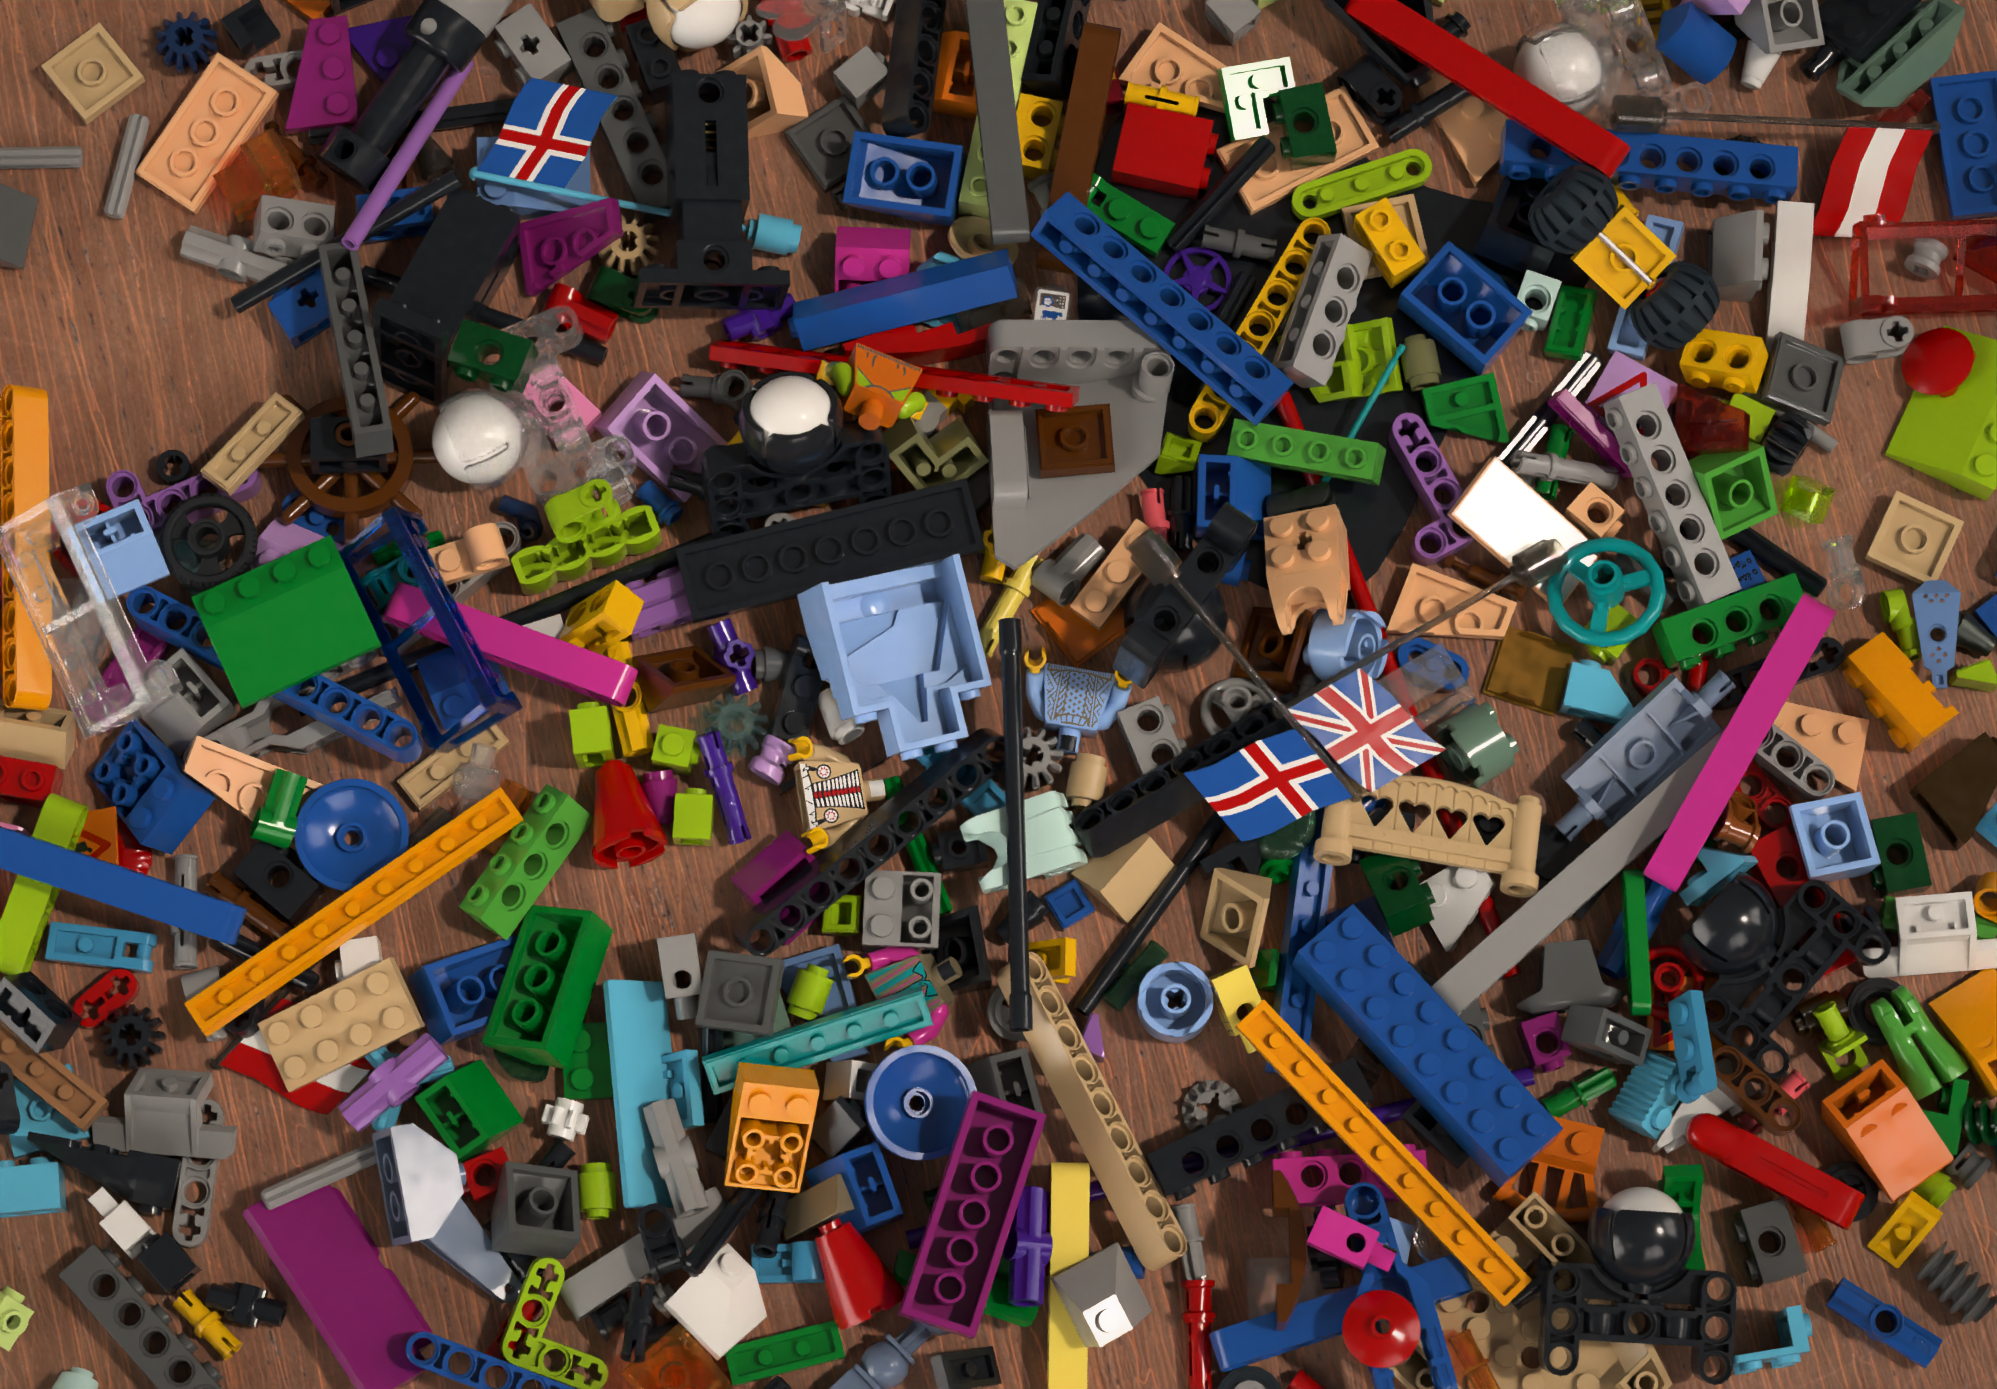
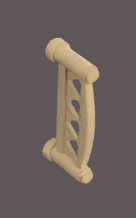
[1313,764,1542,898]

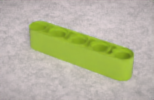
[0,793,88,975]

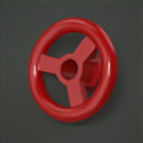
[1649,945,1705,1019]

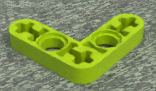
[500,1256,608,1389]

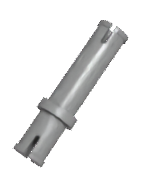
[1510,449,1619,490]
[170,854,200,970]

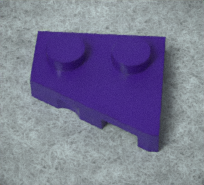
[349,15,413,84]

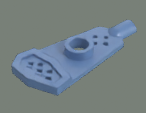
[1911,580,1961,690]

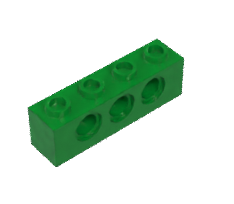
[1651,573,1803,671]

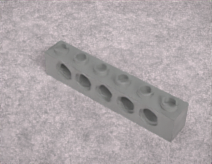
[1602,382,1742,610]

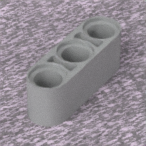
[1753,724,1835,801]

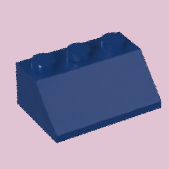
[1397,241,1533,376]

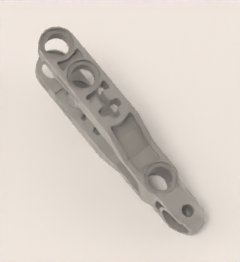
[183,649,403,762]

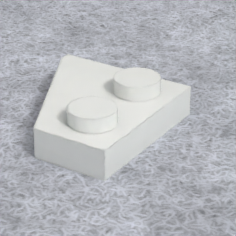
[1420,866,1496,953]

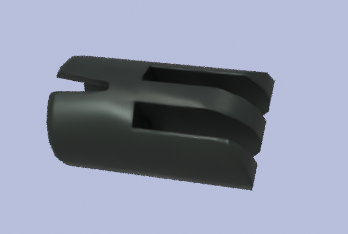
[1266,482,1341,517]

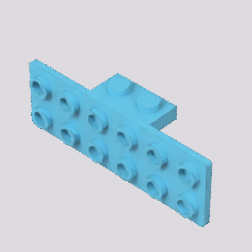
[603,979,705,1209]

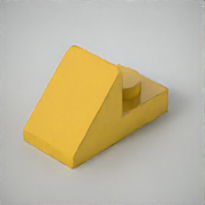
[1029,937,1076,984]
[1867,1190,1943,1269]

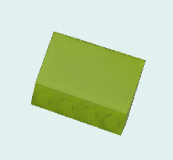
[1884,325,1997,502]

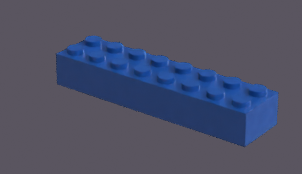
[1291,904,1563,1188]

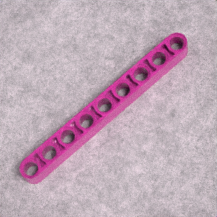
[1643,593,1837,893]

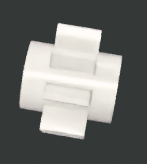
[541,1097,590,1142]

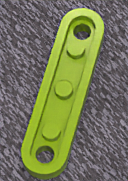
[1291,149,1432,221]

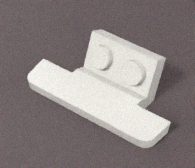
[1862,891,1997,978]

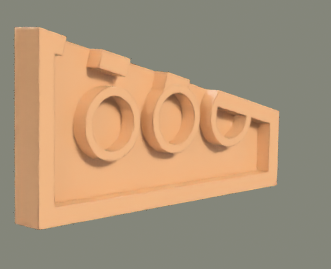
[182,735,324,852]

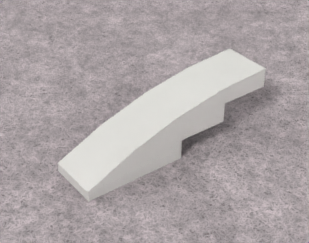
[1765,201,1815,354]

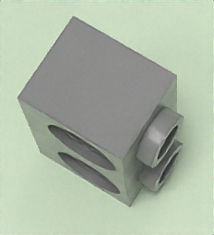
[253,194,335,258]
[1116,696,1188,777]

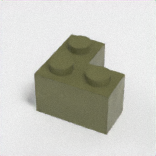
[883,416,990,490]

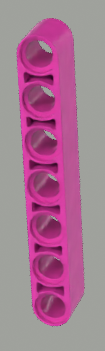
[382,582,638,707]

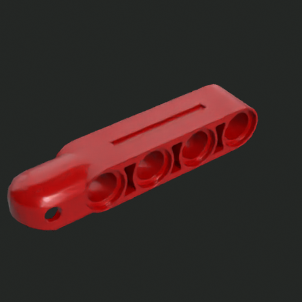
[1685,1113,1866,1230]

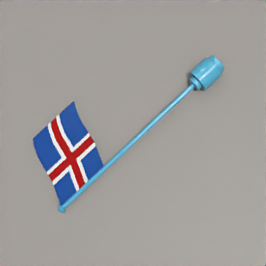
[469,78,802,256]

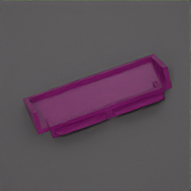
[242,1184,432,1389]

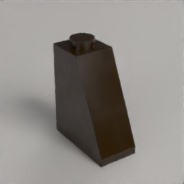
[1909,732,1997,851]

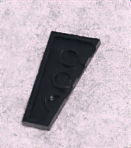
[1463,815,1614,922]

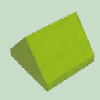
[822,895,862,937]

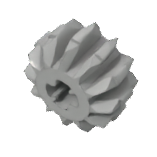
[1004,727,1064,791]

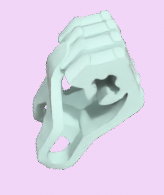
[960,790,1088,894]

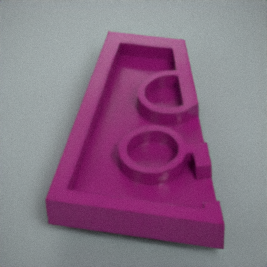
[286,15,359,133]
[520,197,623,297]

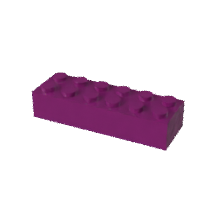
[897,1090,1047,1339]

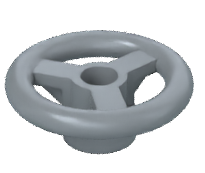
[1200,677,1273,736]

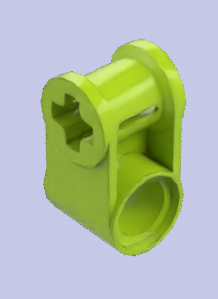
[544,479,621,544]

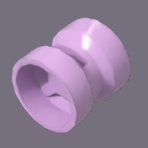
[747,734,797,786]

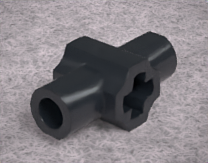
[206,1281,287,1329]

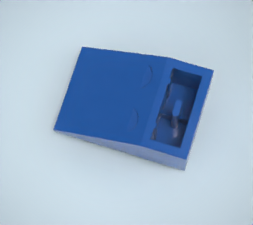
[88,718,216,855]

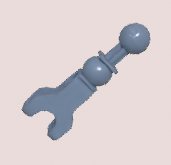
[830,1321,950,1389]

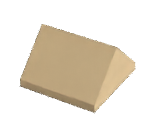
[1071,833,1175,924]
[1200,868,1272,968]

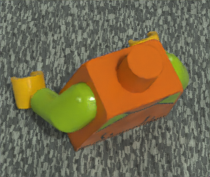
[816,343,929,430]

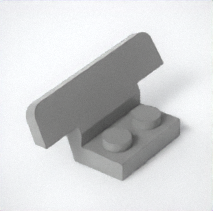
[92,1067,238,1159]

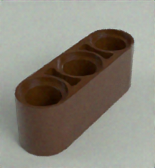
[1713,1046,1803,1136]

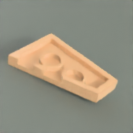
[1118,22,1227,113]
[1418,71,1510,187]
[1386,563,1517,640]
[1763,702,1869,793]

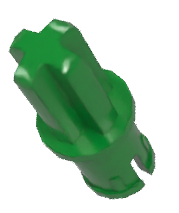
[1541,1067,1617,1117]

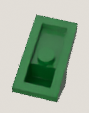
[1922,1078,1969,1157]

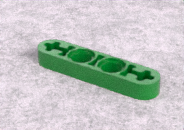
[1621,869,1652,1016]

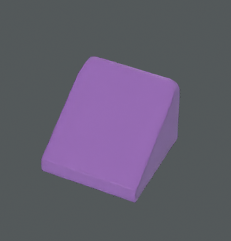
[1082,1013,1105,1063]

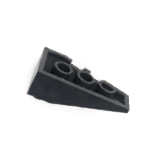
[27,1132,181,1217]

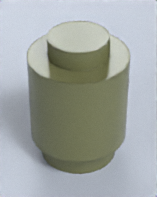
[1400,334,1442,391]

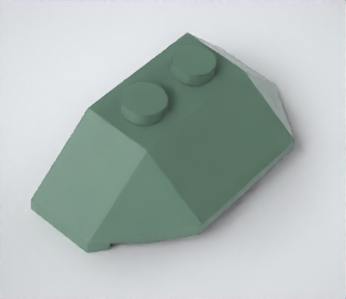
[1836,0,1966,107]

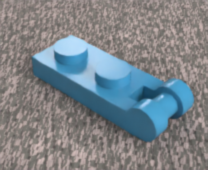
[45,921,158,974]
[1668,990,1717,1104]

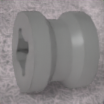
[1904,236,1950,280]

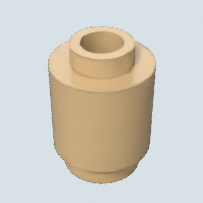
[1065,753,1108,810]

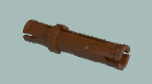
[204,871,295,941]

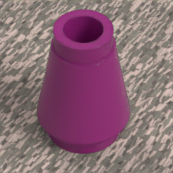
[640,770,677,825]

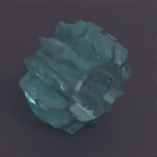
[705,694,768,757]

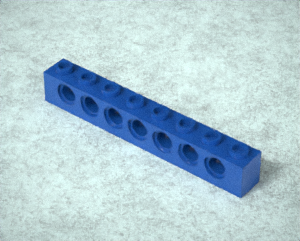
[1499,119,1798,204]
[1030,191,1294,426]

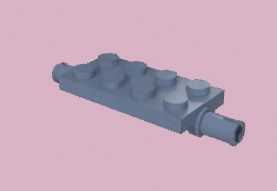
[1554,669,1736,842]

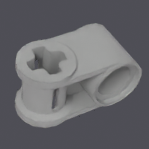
[1839,316,1914,365]

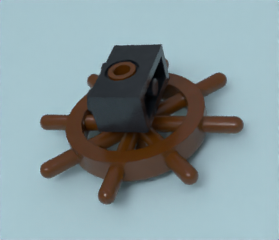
[259,385,439,548]

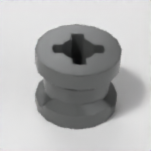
[1944,1142,1992,1190]

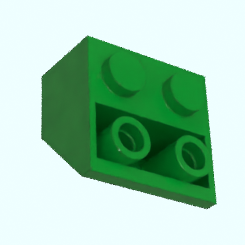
[414,1059,525,1163]

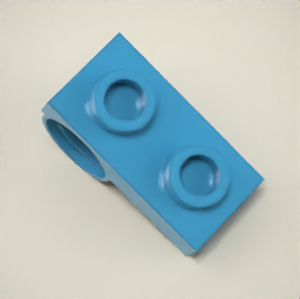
[751,1241,825,1284]

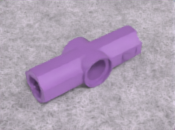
[338,1032,449,1132]

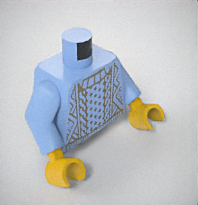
[1024,646,1133,755]

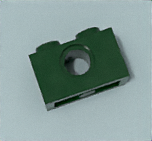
[1272,82,1337,170]
[447,319,539,394]
[1869,812,1932,899]
[1359,853,1436,937]

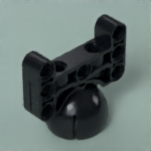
[1112,502,1258,689]
[1677,872,1891,1080]

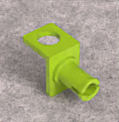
[1813,1001,1868,1081]

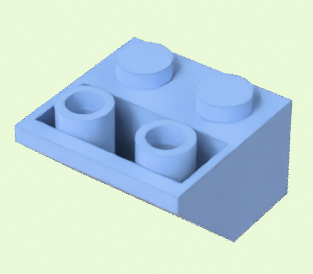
[68,499,170,604]

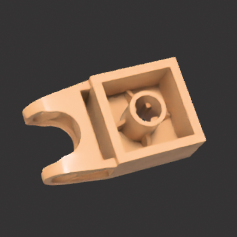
[1263,504,1351,635]

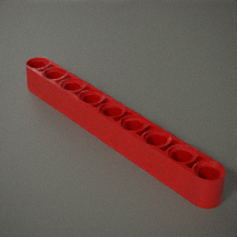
[1343,0,1631,179]

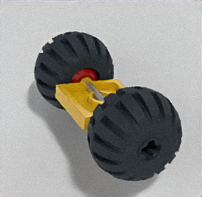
[1528,164,1720,351]

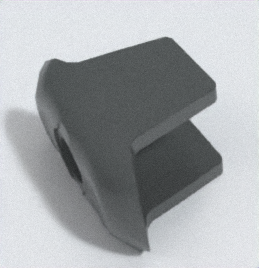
[1516,939,1625,1016]

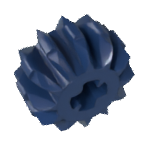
[156,11,218,74]

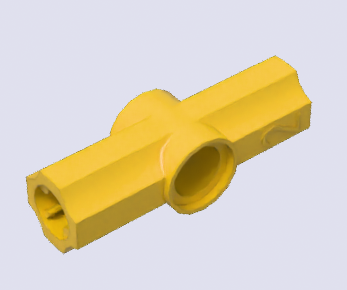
[600,641,655,758]

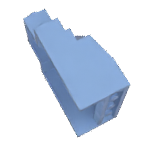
[797,554,992,761]

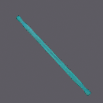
[1321,344,1406,483]

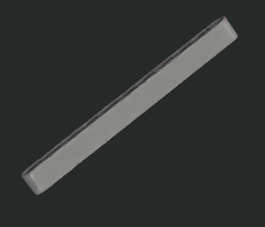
[1431,727,1726,1016]

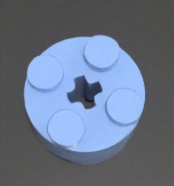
[1303,609,1389,682]
[1136,961,1214,1044]

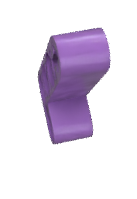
[1388,413,1474,566]
[106,469,262,540]

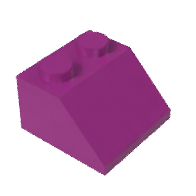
[730,830,823,945]

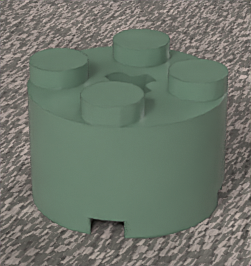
[1432,702,1519,789]

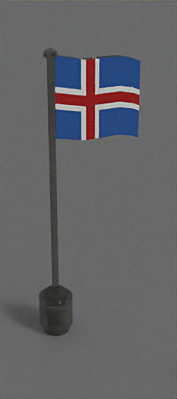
[1127,529,1363,841]

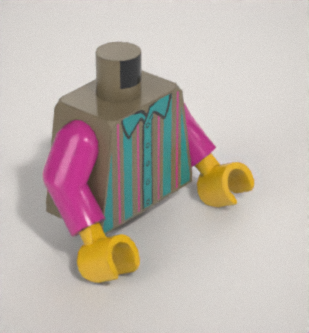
[841,947,962,1051]

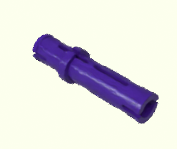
[696,730,752,845]

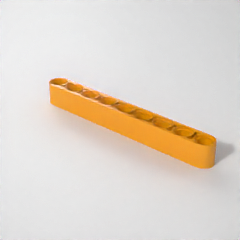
[0,384,52,711]

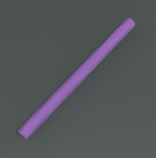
[341,60,474,251]

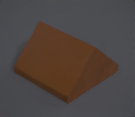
[1232,607,1312,694]
[632,645,736,713]

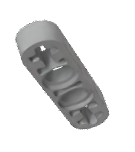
[172,1099,226,1249]

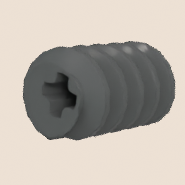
[1915,1241,1997,1325]

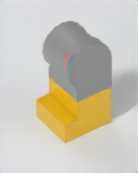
[912,389,975,439]

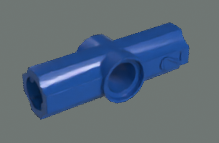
[1596,875,1673,981]
[1825,1277,1942,1369]

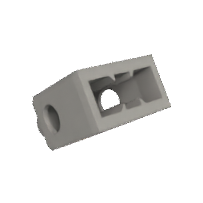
[657,933,703,1020]

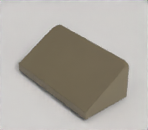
[784,1173,855,1240]

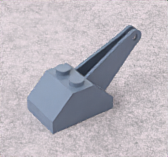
[372,1123,522,1303]

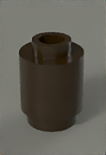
[1790,990,1850,1040]

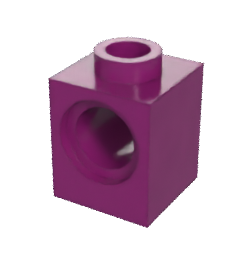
[1516,1011,1572,1074]

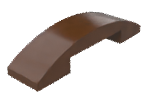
[1271,1170,1306,1331]

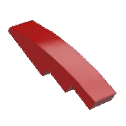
[843,322,992,365]

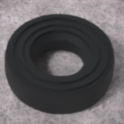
[1845,977,1901,1046]

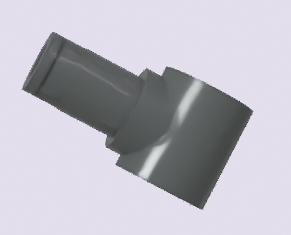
[680,369,754,412]

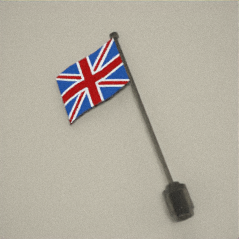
[1272,538,1568,793]

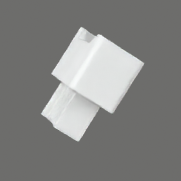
[88,1187,156,1260]

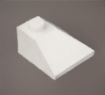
[664,1243,767,1361]

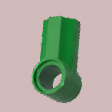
[250,768,308,849]

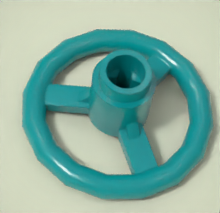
[1546,537,1666,648]

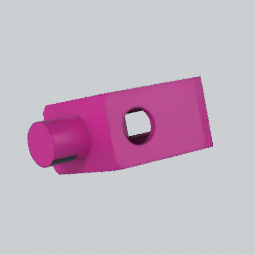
[1306,1206,1398,1272]

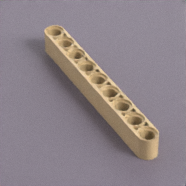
[997,952,1187,1271]

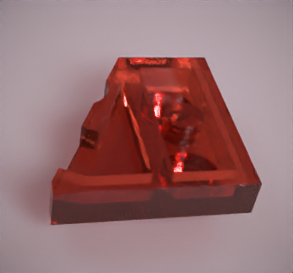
[1675,384,1750,456]

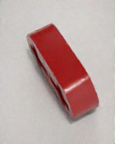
[73,968,140,1030]

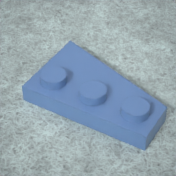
[781,944,871,1062]

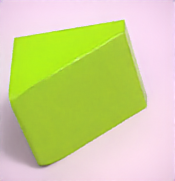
[1948,659,1997,692]

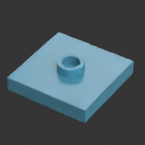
[9,1064,91,1159]

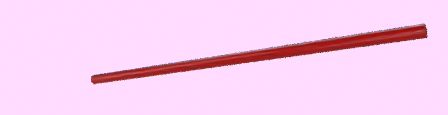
[1276,390,1521,980]

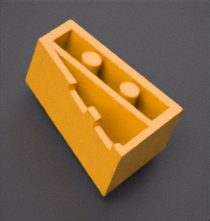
[1841,631,1959,754]

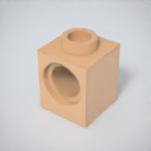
[1563,482,1625,539]

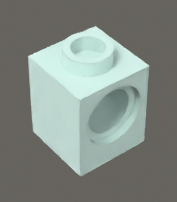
[1517,270,1562,332]

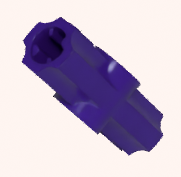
[1003,1186,1053,1307]

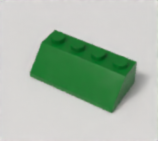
[482,905,613,1069]

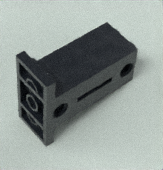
[373,188,521,408]

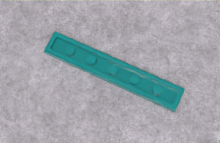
[702,986,933,1095]

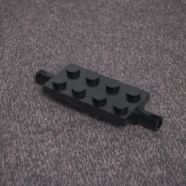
[1800,0,1921,82]

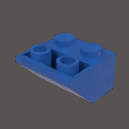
[1195,454,1271,540]
[806,1141,904,1234]

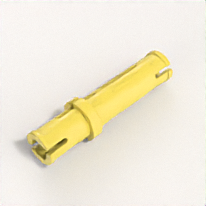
[979,555,1044,658]

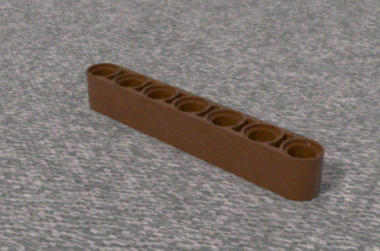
[1036,22,1121,275]

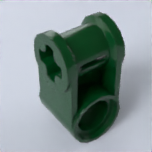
[585,266,659,324]

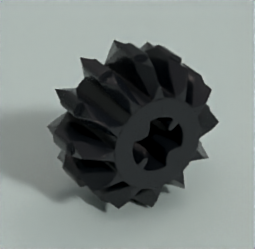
[1762,411,1814,477]
[100,1004,166,1070]

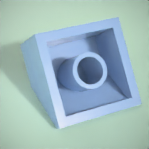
[1788,792,1881,882]

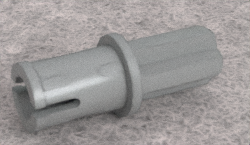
[1171,1203,1207,1280]

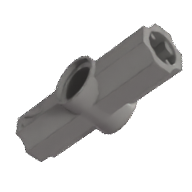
[180,225,295,286]
[643,1098,709,1218]

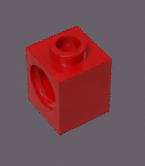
[463,1147,510,1204]

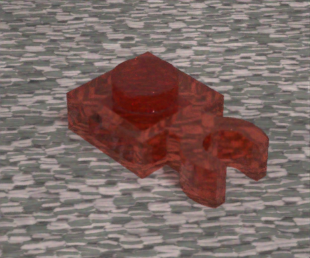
[1876,88,1931,129]

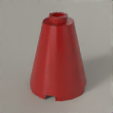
[592,760,667,869]
[815,1217,905,1330]

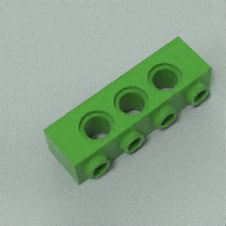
[1227,418,1386,486]
[458,784,593,941]

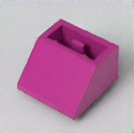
[835,226,911,292]

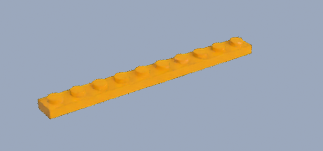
[184,787,524,1037]
[1235,1000,1532,1308]

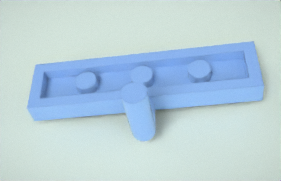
[1607,214,1685,362]

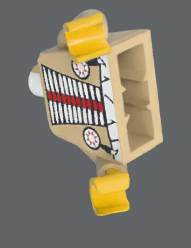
[788,736,886,854]

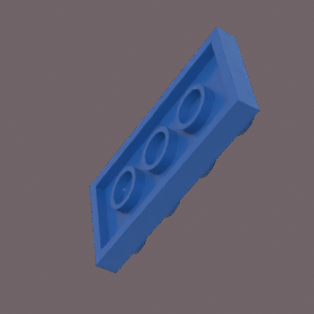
[1927,71,1997,221]

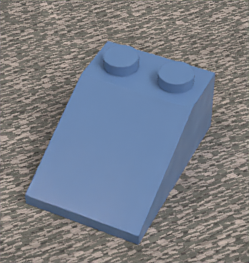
[477,136,591,220]

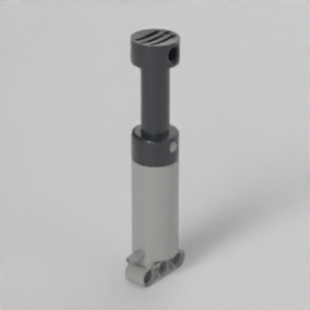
[315,0,513,194]

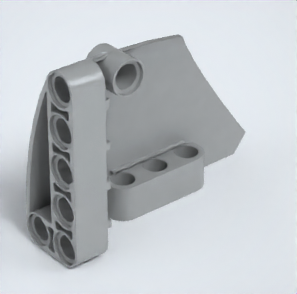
[985,319,1175,570]

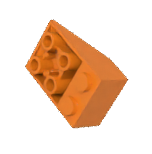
[1821,1059,1954,1203]

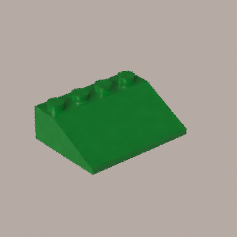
[191,535,382,709]

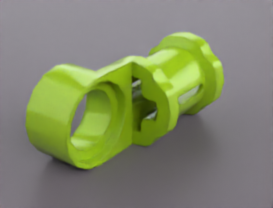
[1880,588,1932,662]

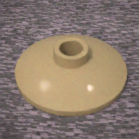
[948,216,1019,265]

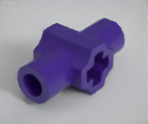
[721,292,795,342]
[707,618,758,696]

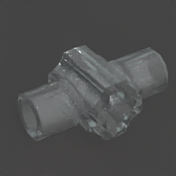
[453,742,500,816]

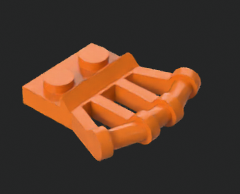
[1492,1116,1605,1224]

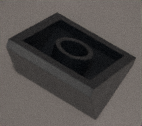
[925,906,992,995]

